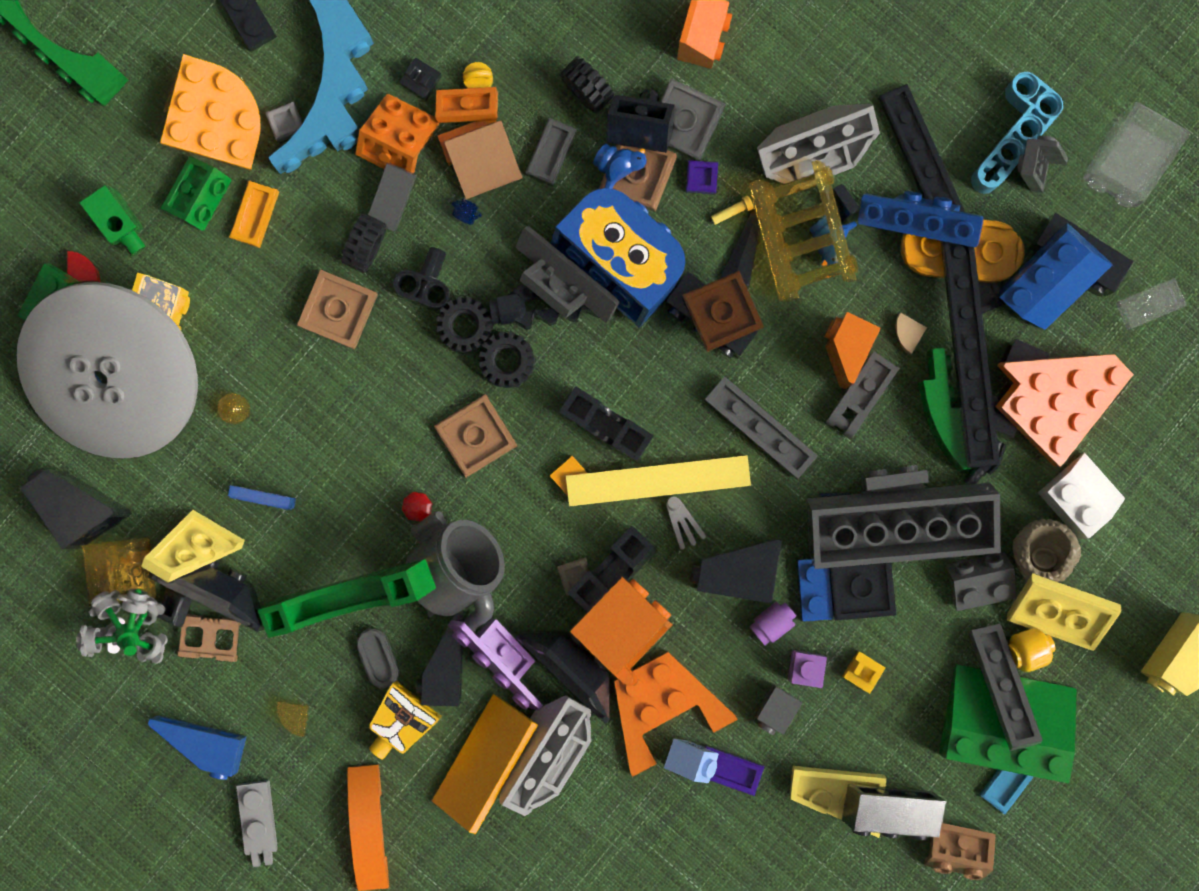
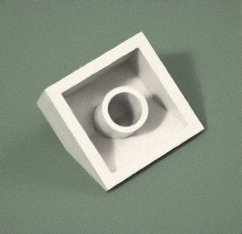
[1038,453,1125,539]

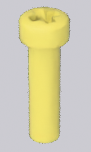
[711,195,754,225]

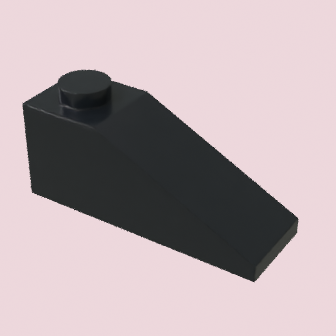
[416,611,465,707]

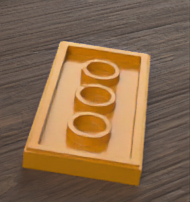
[432,694,538,834]

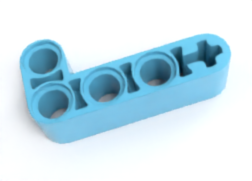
[971,72,1063,194]

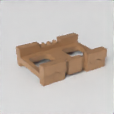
[178,614,241,662]

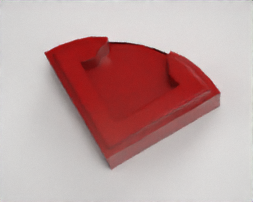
[67,251,101,283]

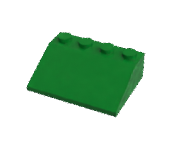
[939,664,1077,784]

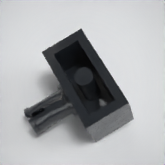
[607,89,675,153]

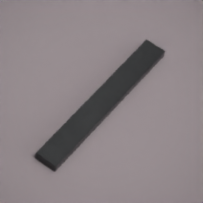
[878,84,1006,314]
[940,241,1000,468]

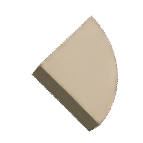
[895,313,927,355]

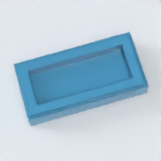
[979,770,1033,814]

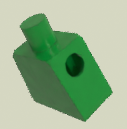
[79,185,146,257]

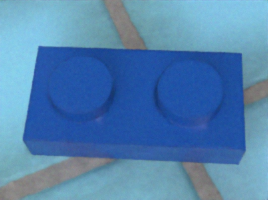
[797,559,833,622]

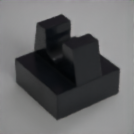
[399,57,442,101]

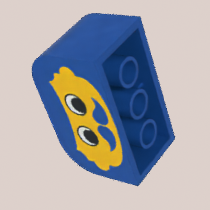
[550,188,685,328]

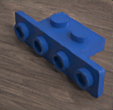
[858,191,984,247]

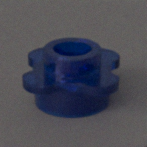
[451,198,483,225]

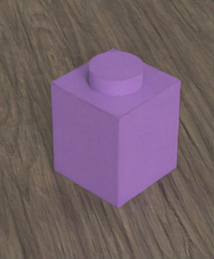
[787,650,827,688]

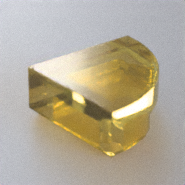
[277,701,310,737]

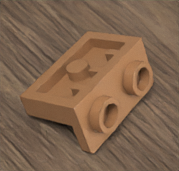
[924,823,996,880]

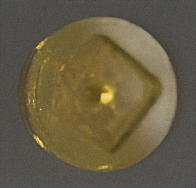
[218,393,250,424]

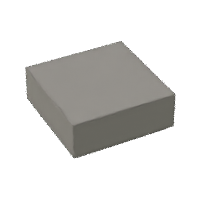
[266,102,303,143]

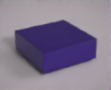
[686,160,718,194]

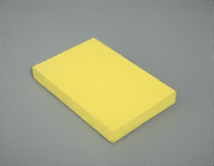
[1007,573,1121,651]

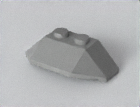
[757,104,880,189]
[499,695,591,816]

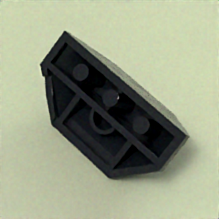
[147,560,264,632]
[516,630,610,724]

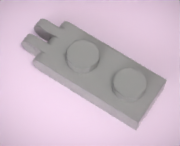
[236,780,277,867]

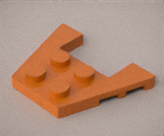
[614,651,738,777]

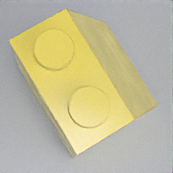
[1141,612,1199,696]

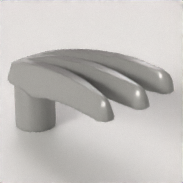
[667,497,706,550]

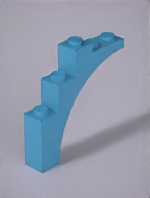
[268,0,374,174]

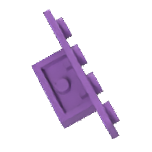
[448,618,543,711]

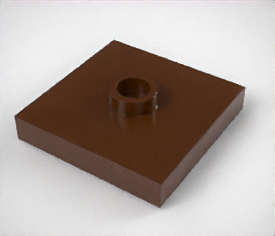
[682,271,764,353]

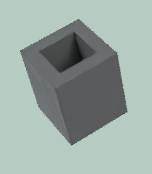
[754,684,802,735]

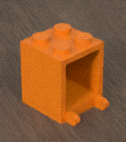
[570,577,673,686]

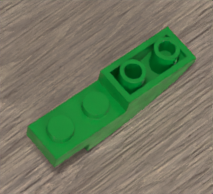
[918,348,970,470]

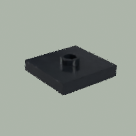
[829,562,896,621]

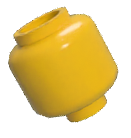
[1008,628,1055,672]

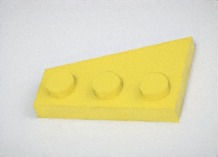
[141,510,245,582]
[790,766,886,838]

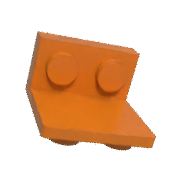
[355,94,439,173]

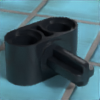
[393,247,452,312]

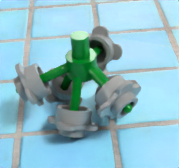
[76,589,168,664]

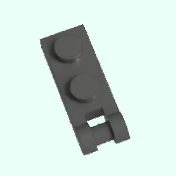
[825,352,899,439]

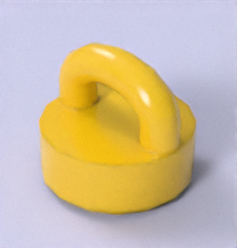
[463,62,493,88]

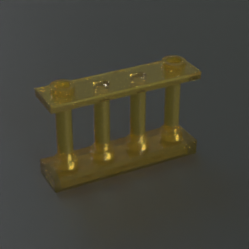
[748,160,858,302]

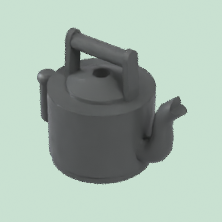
[406,511,505,633]

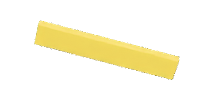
[566,455,751,506]

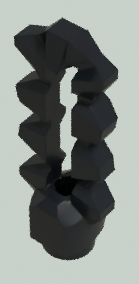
[489,285,600,330]

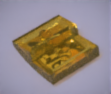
[82,537,157,606]

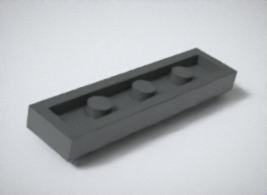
[704,377,818,479]
[969,624,1043,751]

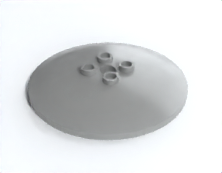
[17,282,198,458]

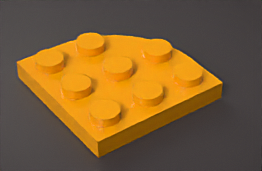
[160,54,261,170]

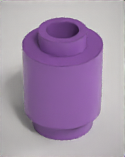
[749,601,796,645]

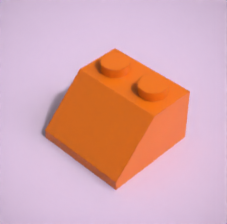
[677,0,733,69]
[824,312,881,389]

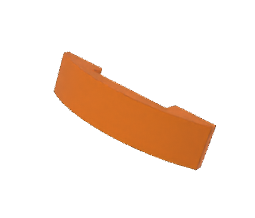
[348,764,389,891]

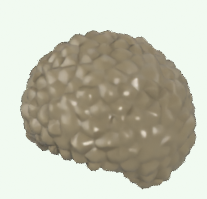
[1012,518,1081,583]

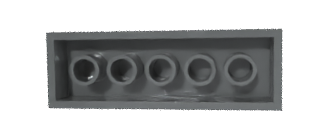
[806,483,1001,569]

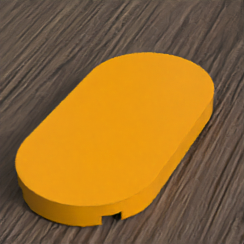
[901,220,1024,283]

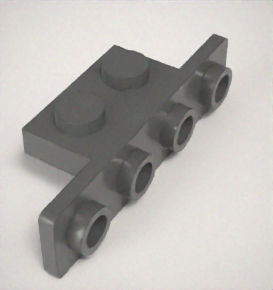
[516,226,619,322]

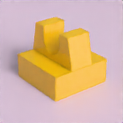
[842,651,886,694]

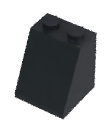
[20,469,132,549]
[690,539,782,603]

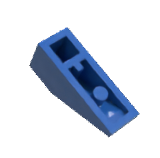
[148,716,247,780]

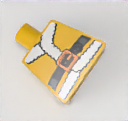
[369,681,442,760]

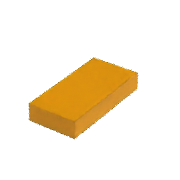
[229,181,279,248]

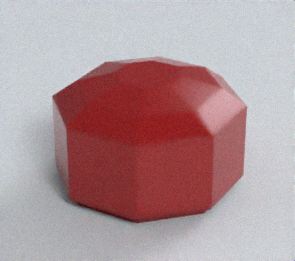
[402,492,433,522]

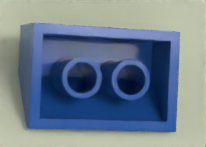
[1000,223,1113,330]

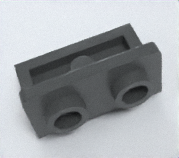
[1018,136,1068,192]
[860,465,929,494]
[946,553,1017,611]

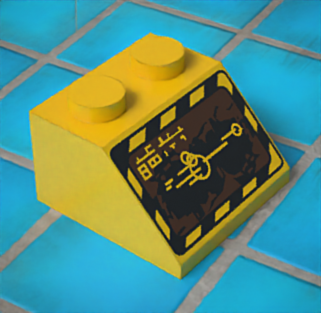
[132,272,190,330]

